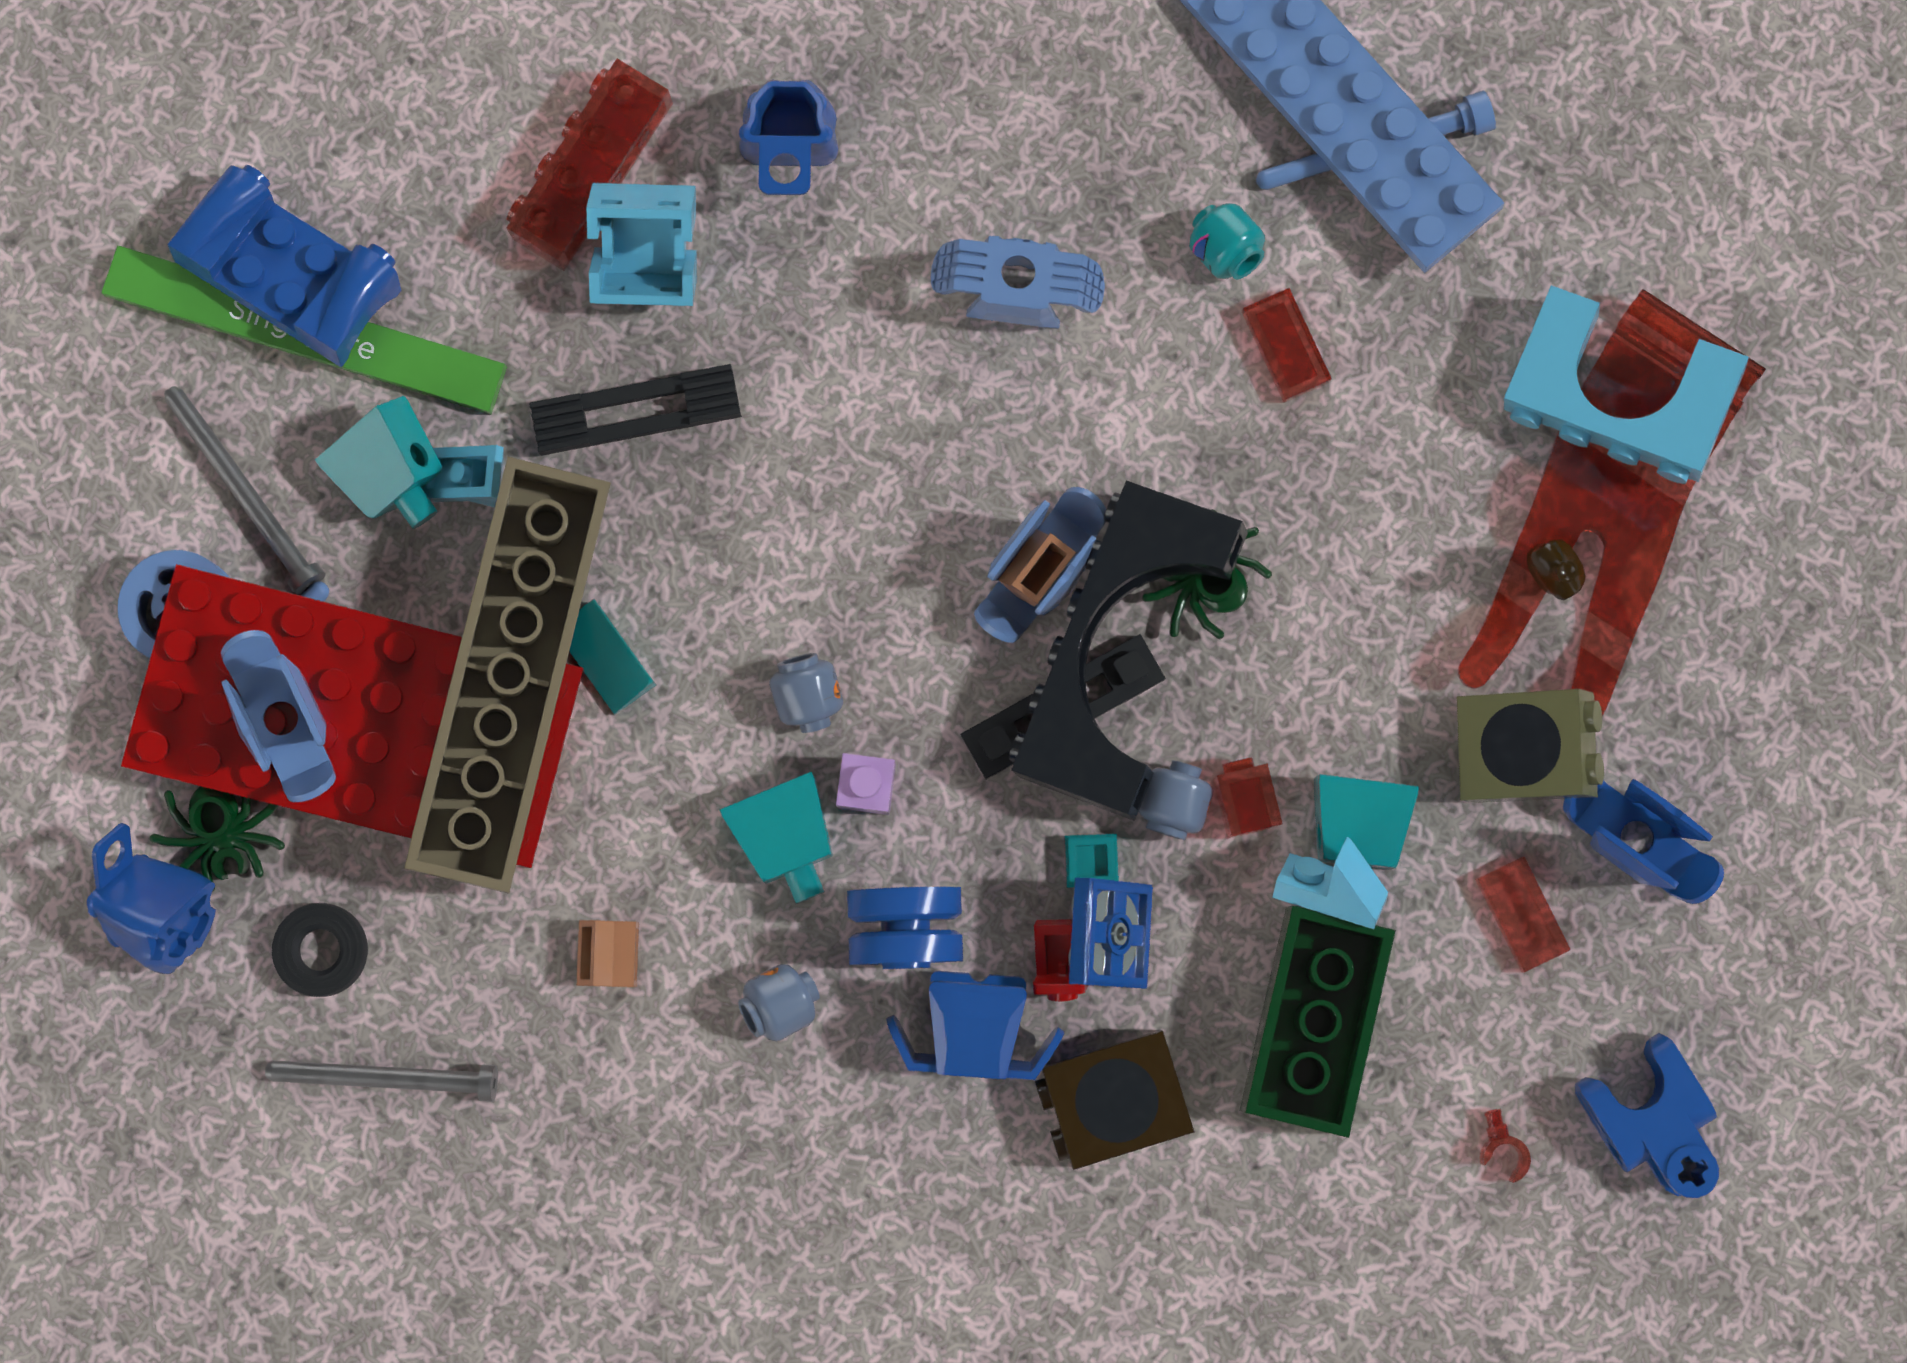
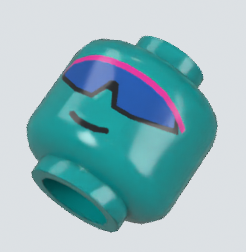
[1189,203,1265,280]

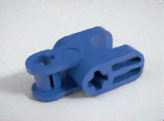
[1575,1033,1719,1198]

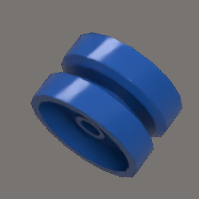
[847,887,963,969]

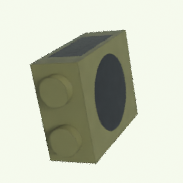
[1457,689,1604,803]

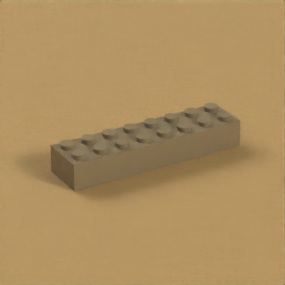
[404,456,611,894]

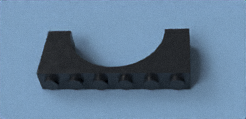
[1009,480,1248,821]

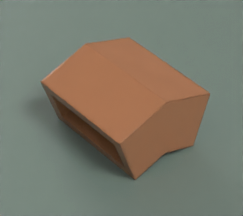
[998,529,1076,607]
[576,920,639,987]

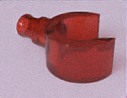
[1480,1108,1531,1183]

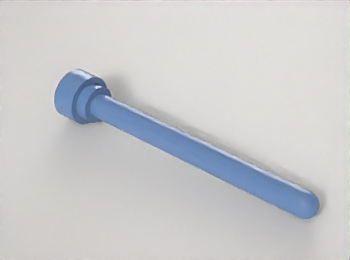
[1256,90,1496,190]

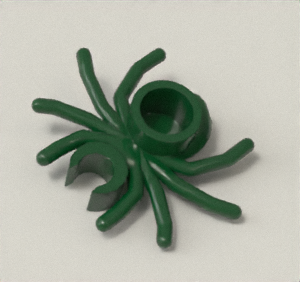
[1142,509,1272,639]
[149,786,285,892]

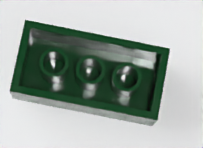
[1239,905,1396,1138]

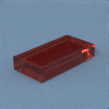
[1241,288,1332,403]
[1475,856,1571,973]

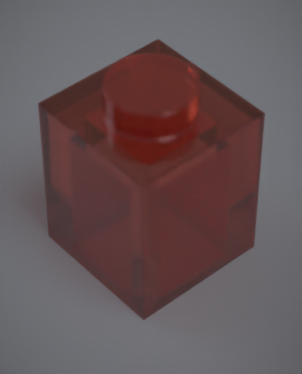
[1213,757,1283,839]

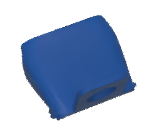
[739,79,839,195]
[86,823,216,974]

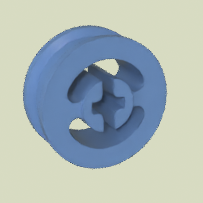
[118,550,230,658]

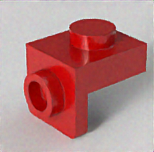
[1033,919,1089,1002]

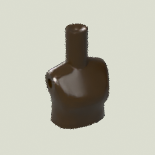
[1527,539,1586,600]

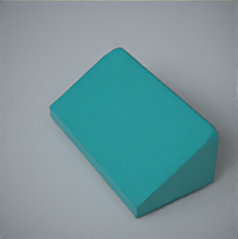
[569,599,657,715]

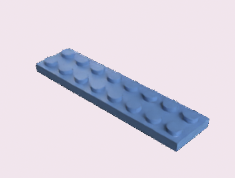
[1180,0,1504,273]

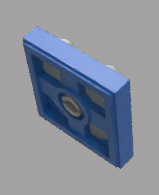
[1069,877,1153,989]

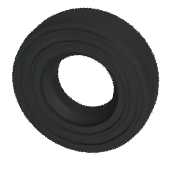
[272,903,368,997]

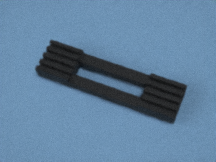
[529,364,742,456]
[960,634,1166,780]

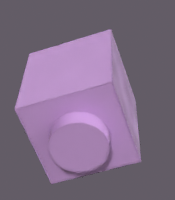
[836,753,896,815]

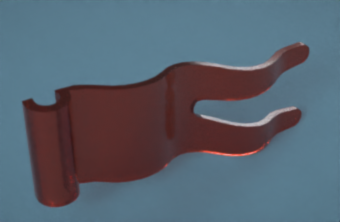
[1457,289,1766,716]

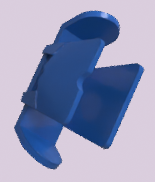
[1563,779,1724,904]
[886,971,1064,1080]

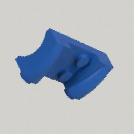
[167,165,402,367]

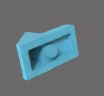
[422,445,504,507]
[1272,837,1388,929]

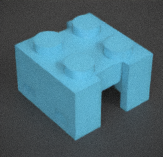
[586,183,697,306]

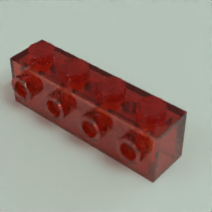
[506,58,673,271]

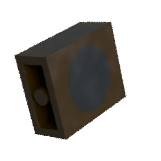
[1035,1030,1195,1170]

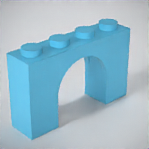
[1504,285,1749,484]

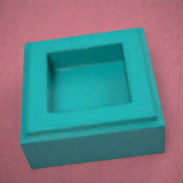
[1064,834,1119,888]

